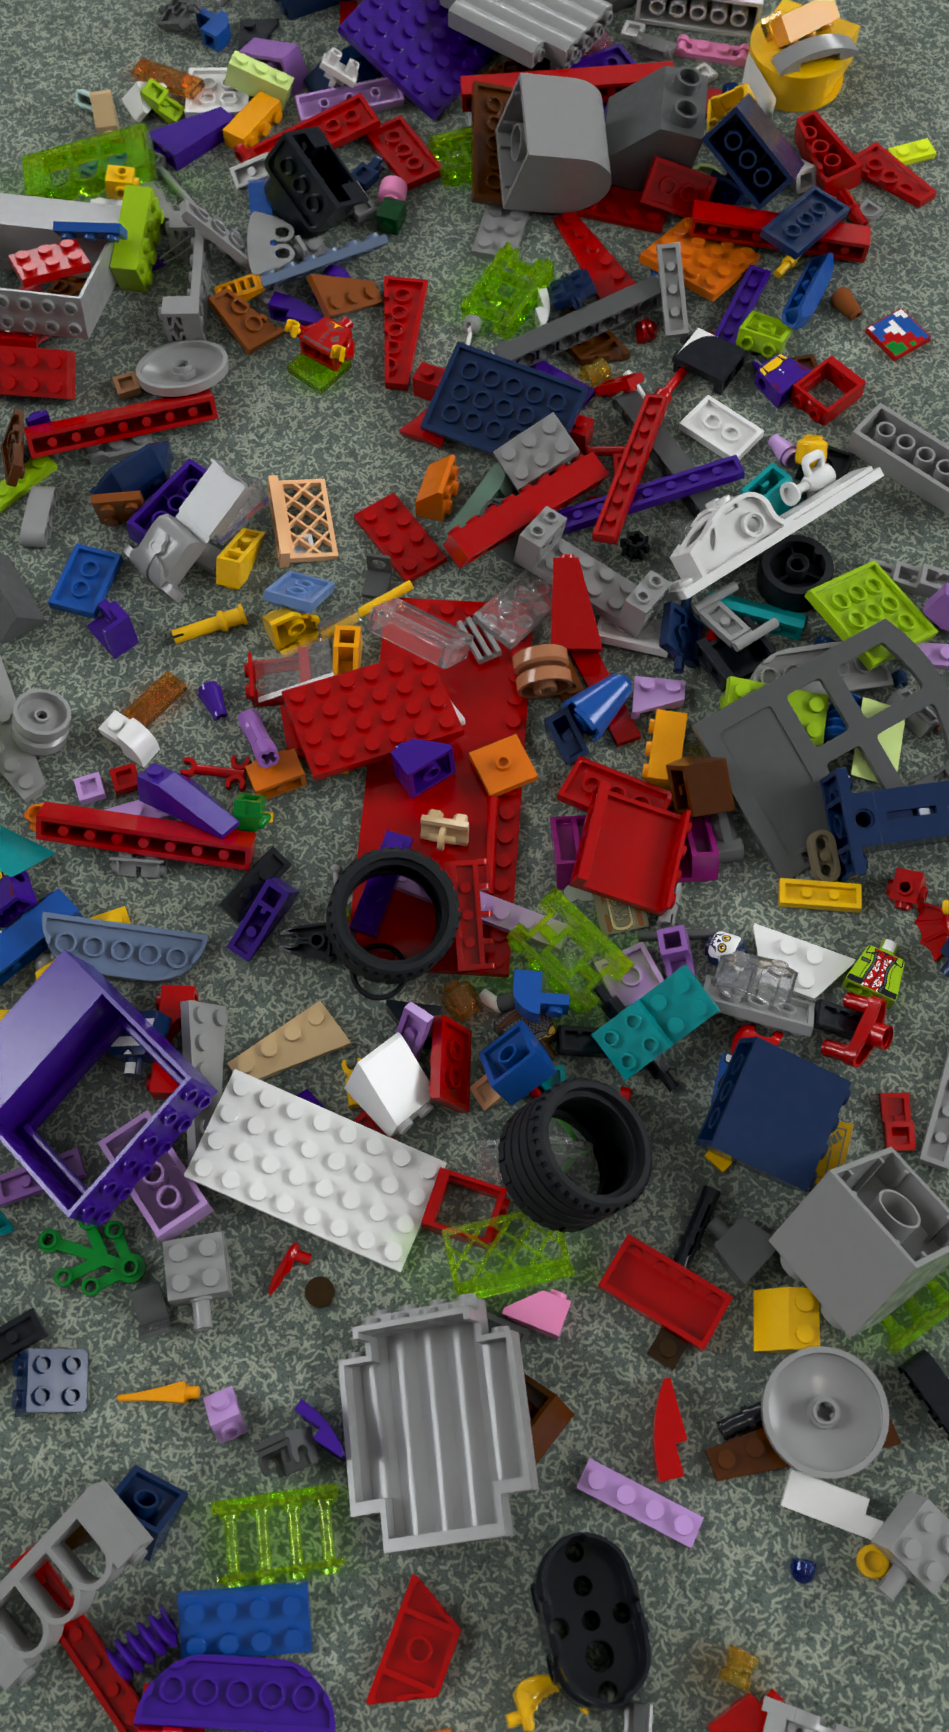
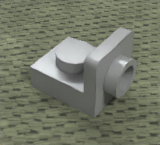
[293,235,328,261]

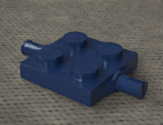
[547,268,597,312]
[659,598,703,674]

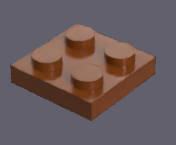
[91,491,145,527]

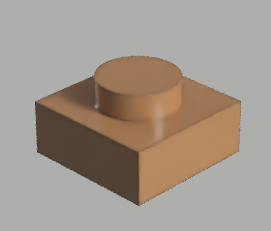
[112,371,142,400]

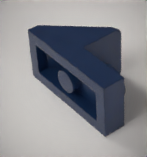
[544,707,590,765]

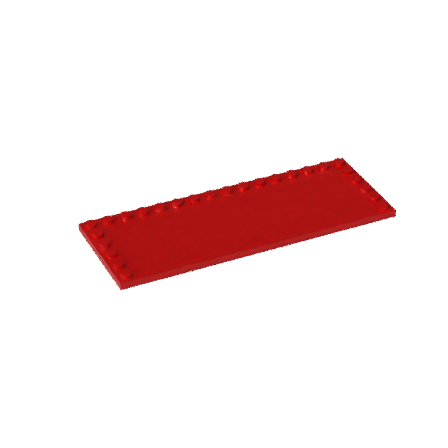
[345,597,534,978]

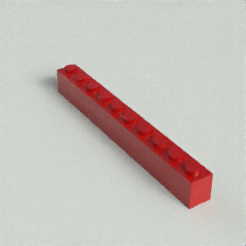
[460,61,674,112]

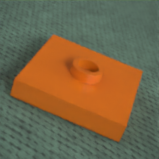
[469,734,538,797]

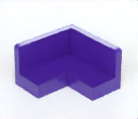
[87,599,139,659]

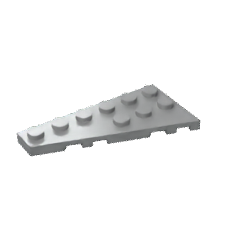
[0,656,47,803]

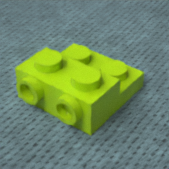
[735,310,793,359]

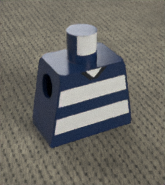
[110,1010,172,1078]

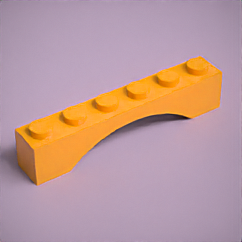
[332,625,363,775]

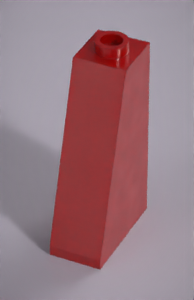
[551,554,603,653]

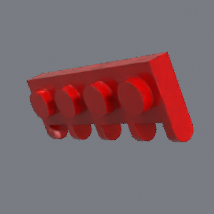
[450,859,497,972]

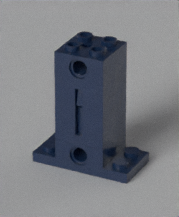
[820,767,949,883]

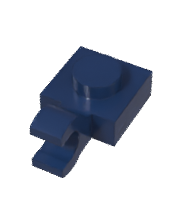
[351,155,385,191]

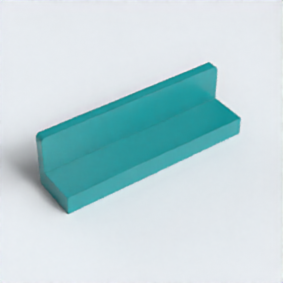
[707,591,806,641]

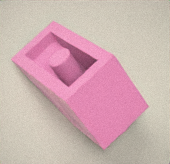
[502,1289,571,1340]

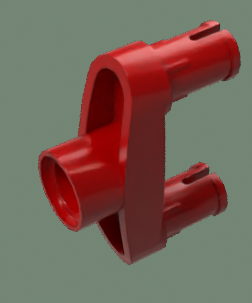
[821,992,894,1068]

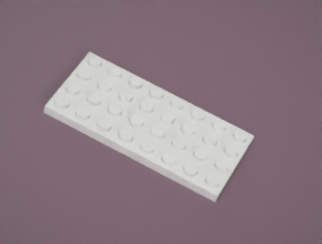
[184,1069,447,1273]

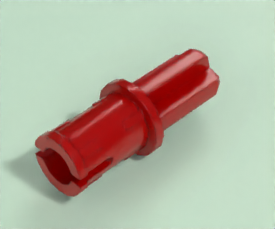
[836,188,869,226]

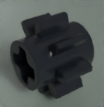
[620,530,650,561]

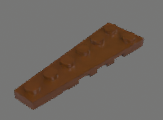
[705,1416,901,1481]

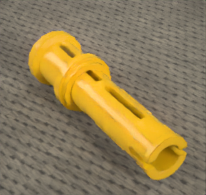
[171,603,249,645]

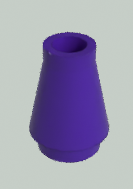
[198,681,228,721]

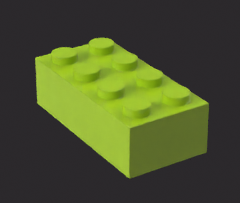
[110,185,164,292]

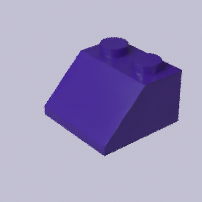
[391,738,456,799]

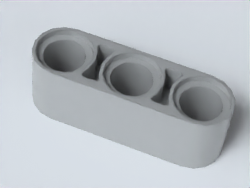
[20,486,60,548]

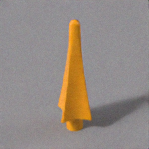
[117,1381,200,1404]

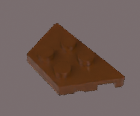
[564,302,631,366]

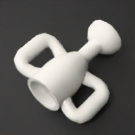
[780,449,836,506]

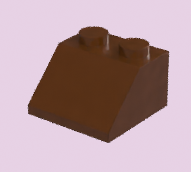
[524,1373,575,1465]

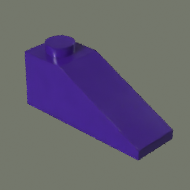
[227,877,299,962]

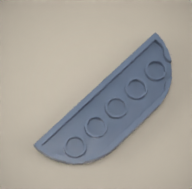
[260,232,389,288]
[42,912,209,983]

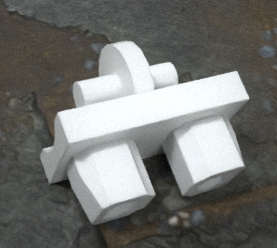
[319,47,360,88]

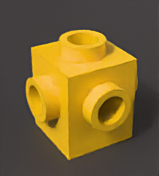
[105,165,140,200]

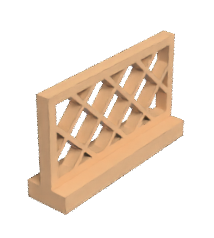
[267,475,338,568]

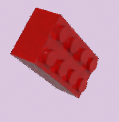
[0,345,76,399]

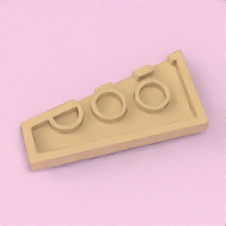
[227,1001,352,1080]

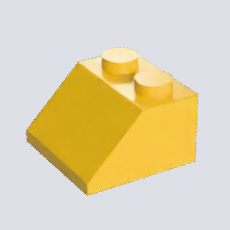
[753,1287,820,1354]

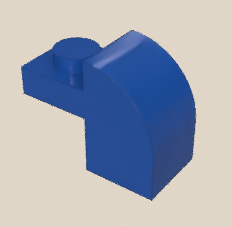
[196,7,231,53]
[513,969,570,1023]

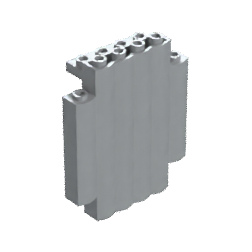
[440,0,613,70]
[338,1293,539,1554]

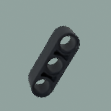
[898,1349,949,1441]

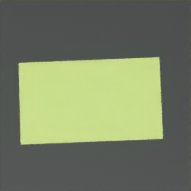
[851,697,905,783]

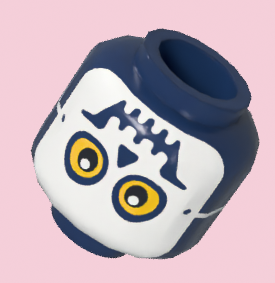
[704,931,748,970]

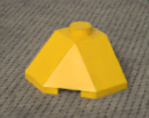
[262,607,321,652]

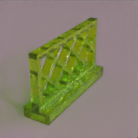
[441,1211,575,1301]

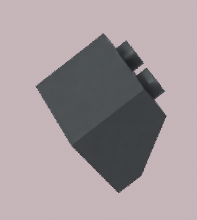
[604,65,708,192]

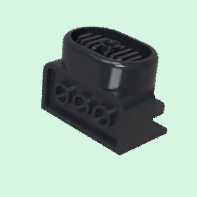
[264,126,369,239]

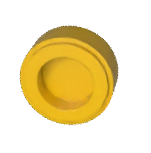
[856,1544,890,1579]

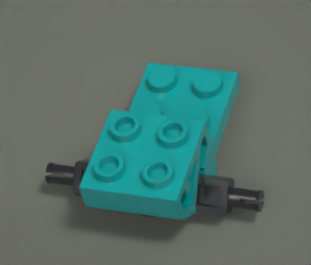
[591,964,720,1092]

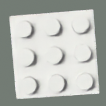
[184,67,251,119]

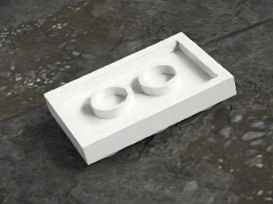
[678,395,764,461]

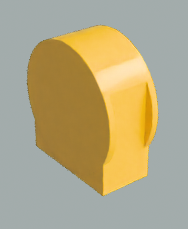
[749,0,860,112]

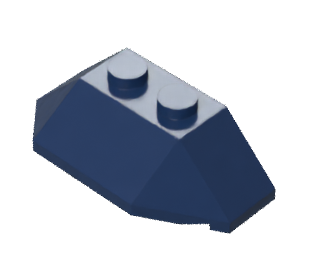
[304,45,382,93]
[89,441,173,501]

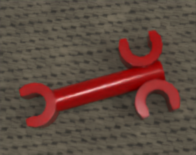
[180,755,251,792]

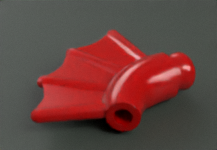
[914,903,949,962]

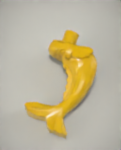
[505,1674,589,1732]

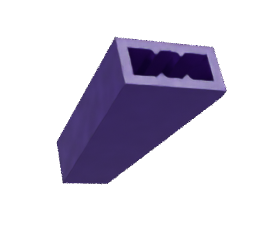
[148,107,234,171]

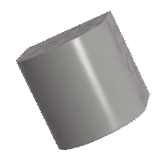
[495,72,612,213]

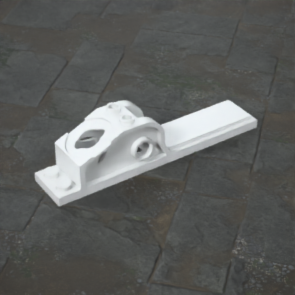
[666,466,884,602]

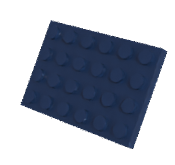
[420,341,589,476]

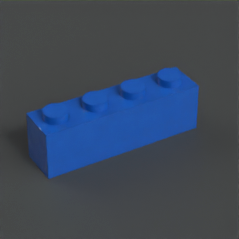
[0,888,83,986]

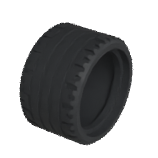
[326,847,461,984]
[498,1078,652,1233]

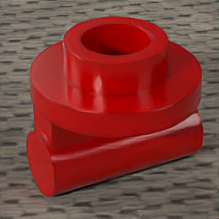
[636,318,658,344]

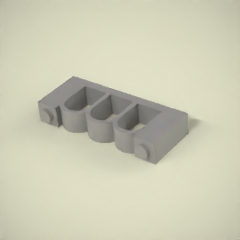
[0,1480,154,1691]

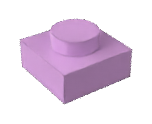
[73,772,107,806]

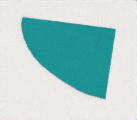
[0,825,56,877]

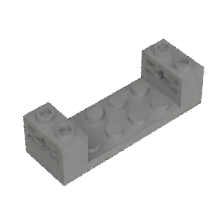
[158,210,212,343]
[513,506,672,638]

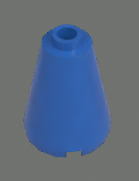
[561,673,632,743]

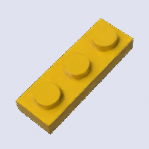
[778,878,862,913]

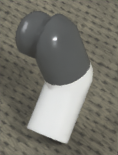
[478,988,515,1013]

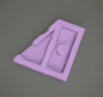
[631,676,686,719]

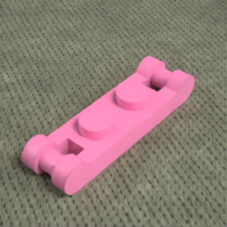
[674,34,750,67]

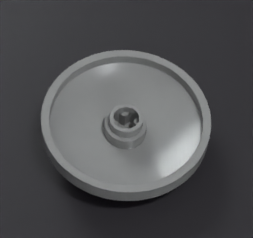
[136,340,229,397]
[761,1346,889,1479]

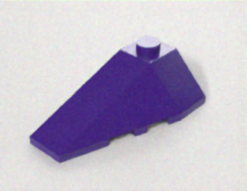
[137,763,239,839]

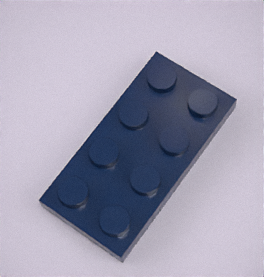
[760,185,850,260]

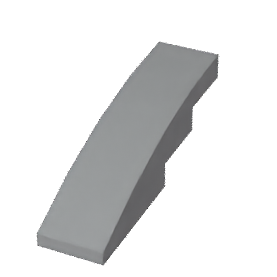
[866,558,949,598]

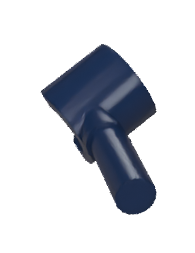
[891,670,908,689]

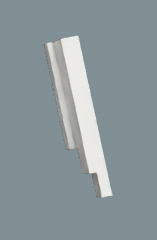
[780,1468,884,1540]

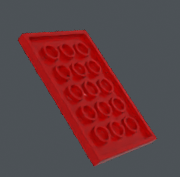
[281,648,464,781]

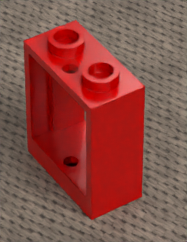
[790,355,866,427]
[421,1167,511,1251]

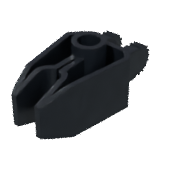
[279,922,356,964]

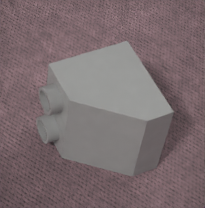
[768,1146,949,1338]

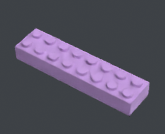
[295,77,404,122]

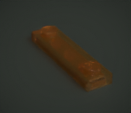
[130,58,205,100]

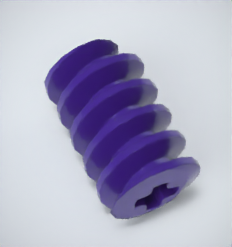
[106,1605,179,1682]

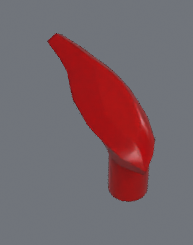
[268,1242,312,1295]

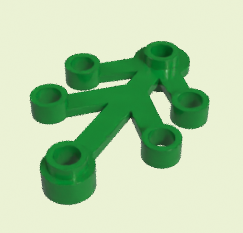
[38,1221,146,1297]

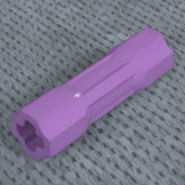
[237,708,280,768]

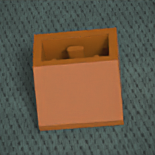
[415,455,460,522]

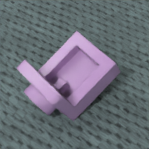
[203,1386,248,1444]

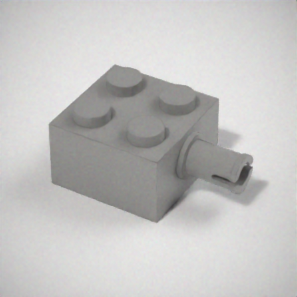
[162,1231,233,1331]
[871,1491,949,1602]

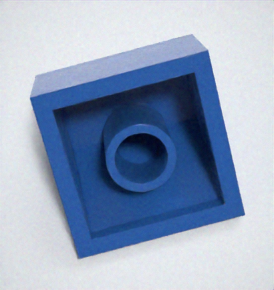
[478,1020,556,1106]

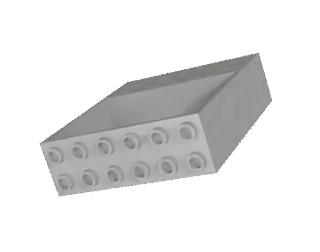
[0,193,121,340]

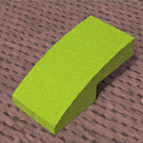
[140,78,185,124]

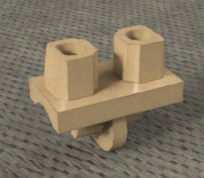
[420,809,469,851]

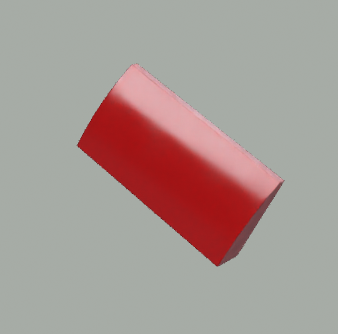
[598,1233,733,1352]

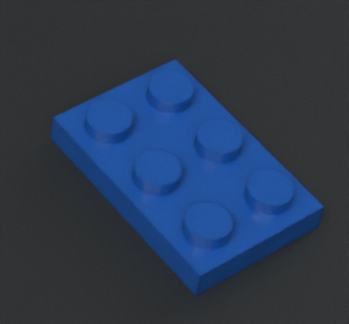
[48,543,123,619]

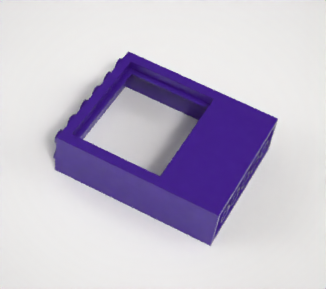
[0,950,218,1227]

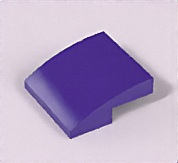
[294,1399,346,1462]

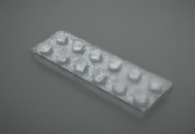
[472,534,604,650]

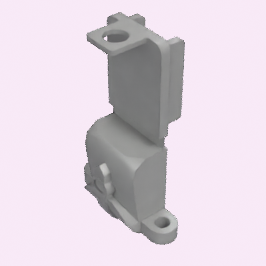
[123,458,251,602]

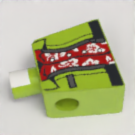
[841,939,905,1009]

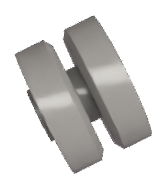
[11,689,71,756]

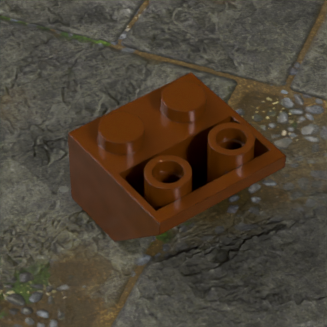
[666,755,735,817]

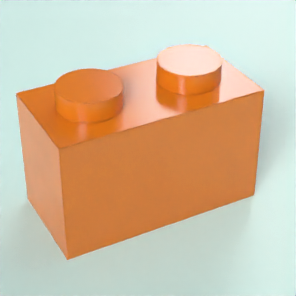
[245,748,307,800]

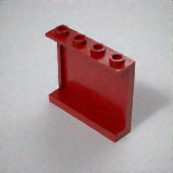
[569,780,692,916]

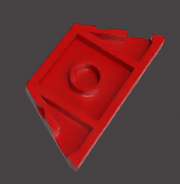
[365,1574,462,1705]

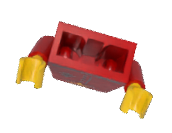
[284,317,355,372]

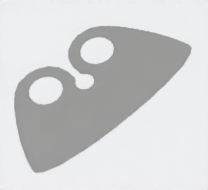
[247,211,295,275]

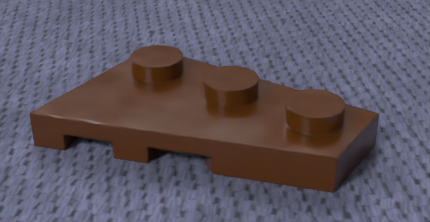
[1,408,26,487]

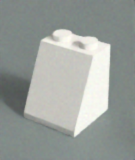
[344,1032,434,1138]

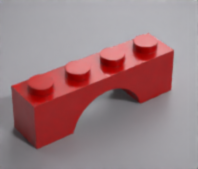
[146,985,199,1100]

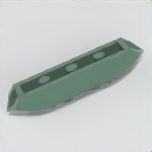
[445,463,514,541]

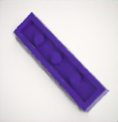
[349,830,413,939]

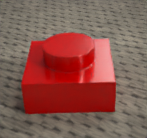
[109,762,138,796]

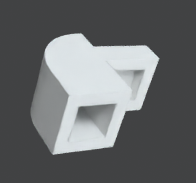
[98,710,160,768]

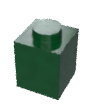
[376,197,407,236]

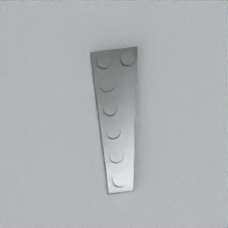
[180,1000,228,1166]

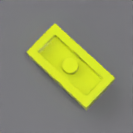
[888,138,937,165]

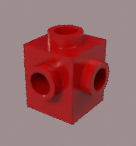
[886,867,928,912]

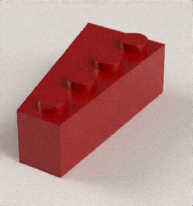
[794,110,863,197]

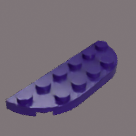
[134,1654,336,1732]

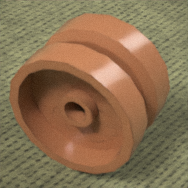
[512,644,573,699]

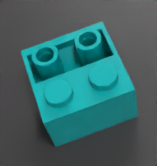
[740,462,803,516]

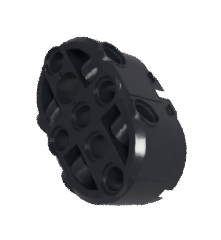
[530,1532,651,1712]

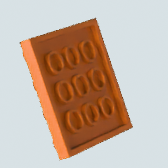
[638,217,761,303]

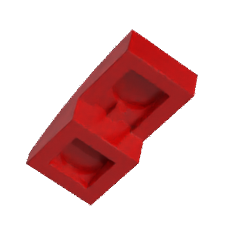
[878,1093,916,1151]

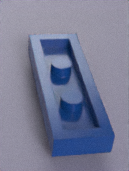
[53,221,128,243]

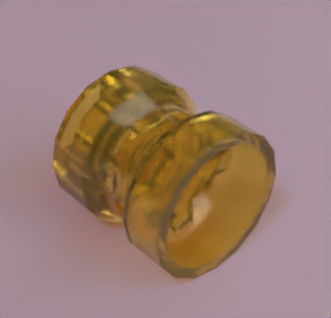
[579,357,611,388]
[718,1645,760,1693]

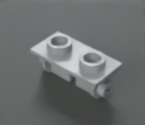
[632,31,677,62]
[109,851,167,878]

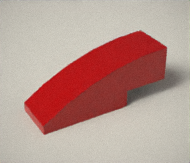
[652,1377,688,1484]

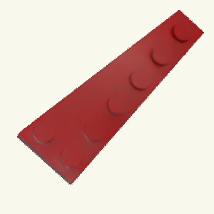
[554,212,636,300]
[384,276,428,391]

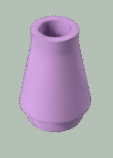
[768,434,796,467]

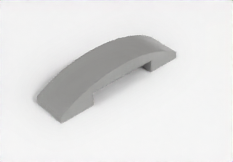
[771,34,859,76]

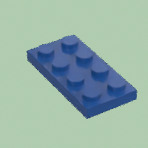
[177,1581,313,1659]

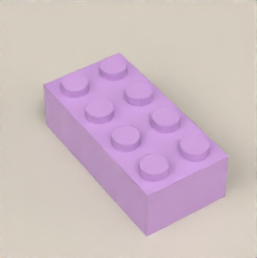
[98,1110,213,1244]

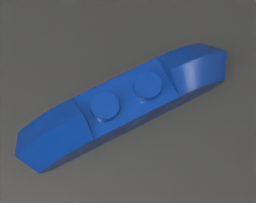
[781,252,834,329]

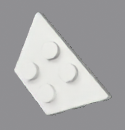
[752,923,855,1001]

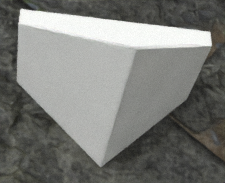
[121,81,167,123]

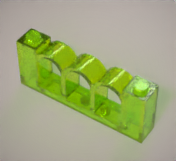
[22,123,157,201]

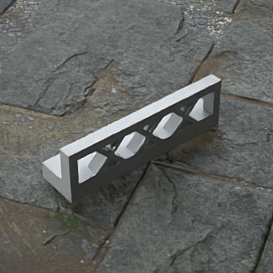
[656,242,689,342]

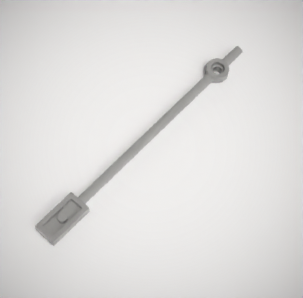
[136,141,284,309]

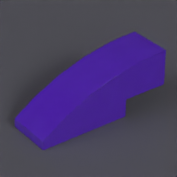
[268,291,324,326]

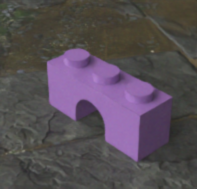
[657,925,696,977]

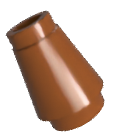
[830,286,863,321]

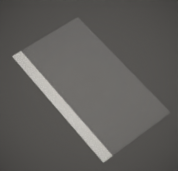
[254,637,334,703]

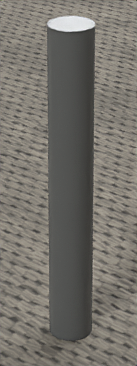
[638,928,720,941]

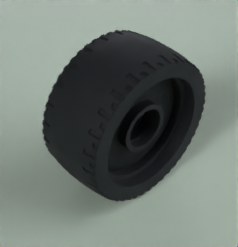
[757,535,834,612]

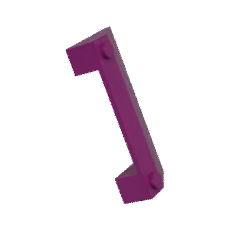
[550,810,720,890]

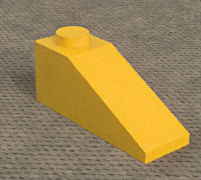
[216,527,266,589]

